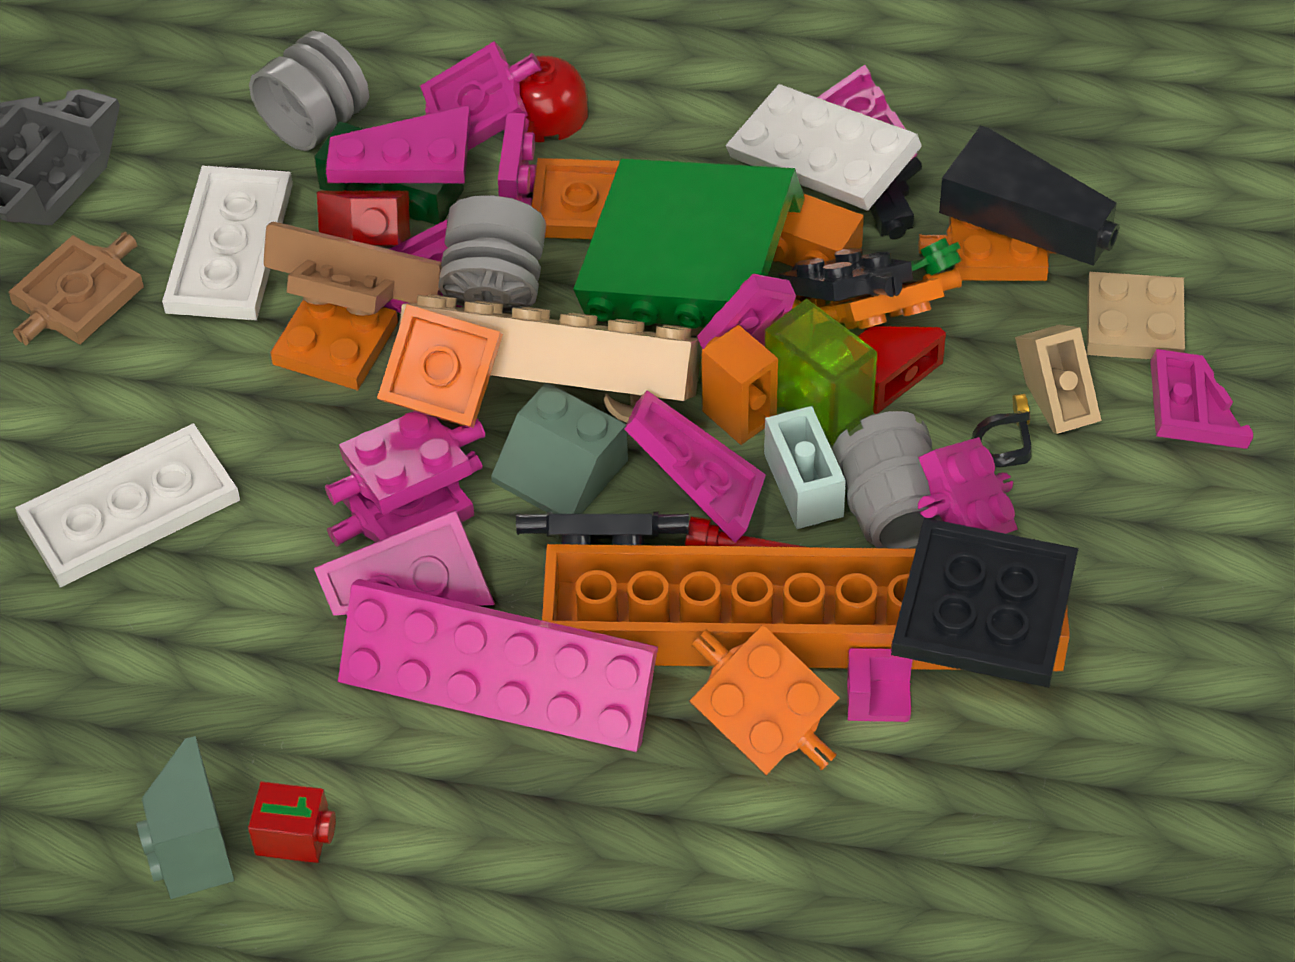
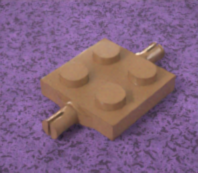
[9,232,144,345]

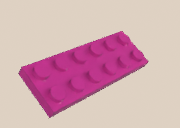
[338,579,658,752]

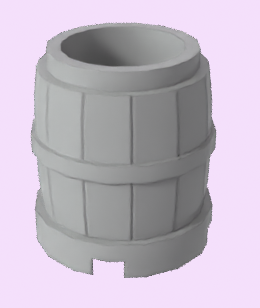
[832,411,943,549]

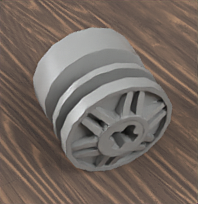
[249,31,369,151]
[438,195,546,313]

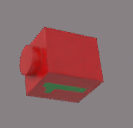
[248,781,336,863]

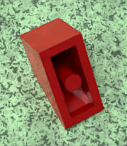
[317,191,410,245]
[836,326,946,414]

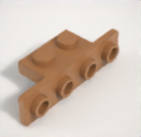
[263,222,442,315]

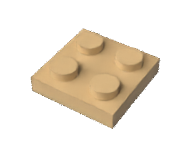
[1087,272,1185,359]

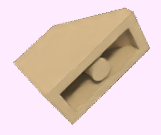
[1015,325,1102,434]

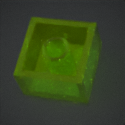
[765,299,877,446]

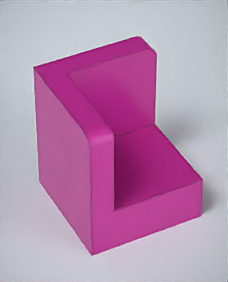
[847,648,912,722]

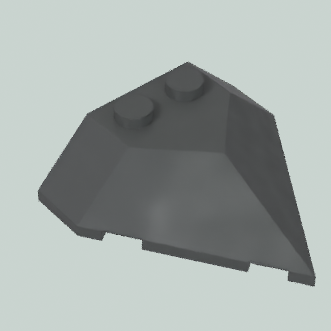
[0,89,120,225]

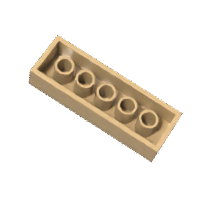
[400,294,702,401]

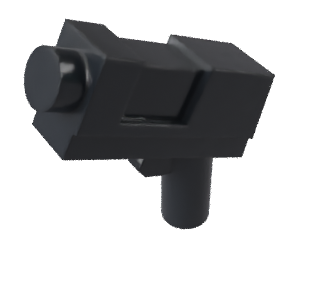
[870,156,922,239]

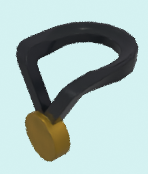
[971,394,1032,467]

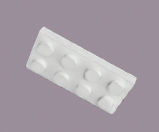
[725,84,922,211]
[162,166,293,320]
[15,423,240,587]

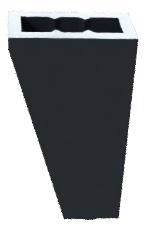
[939,125,1120,266]

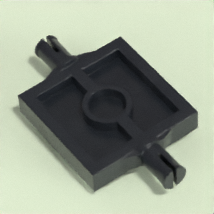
[778,248,913,301]
[516,511,689,545]

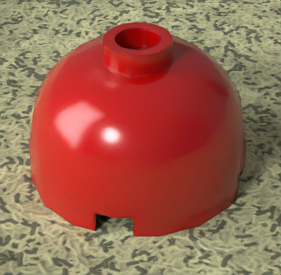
[520,56,588,143]

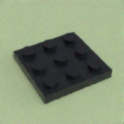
[891,518,1079,688]

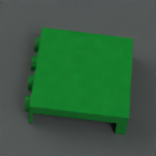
[573,158,805,329]

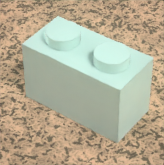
[764,406,846,529]

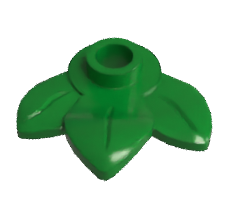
[911,237,962,275]

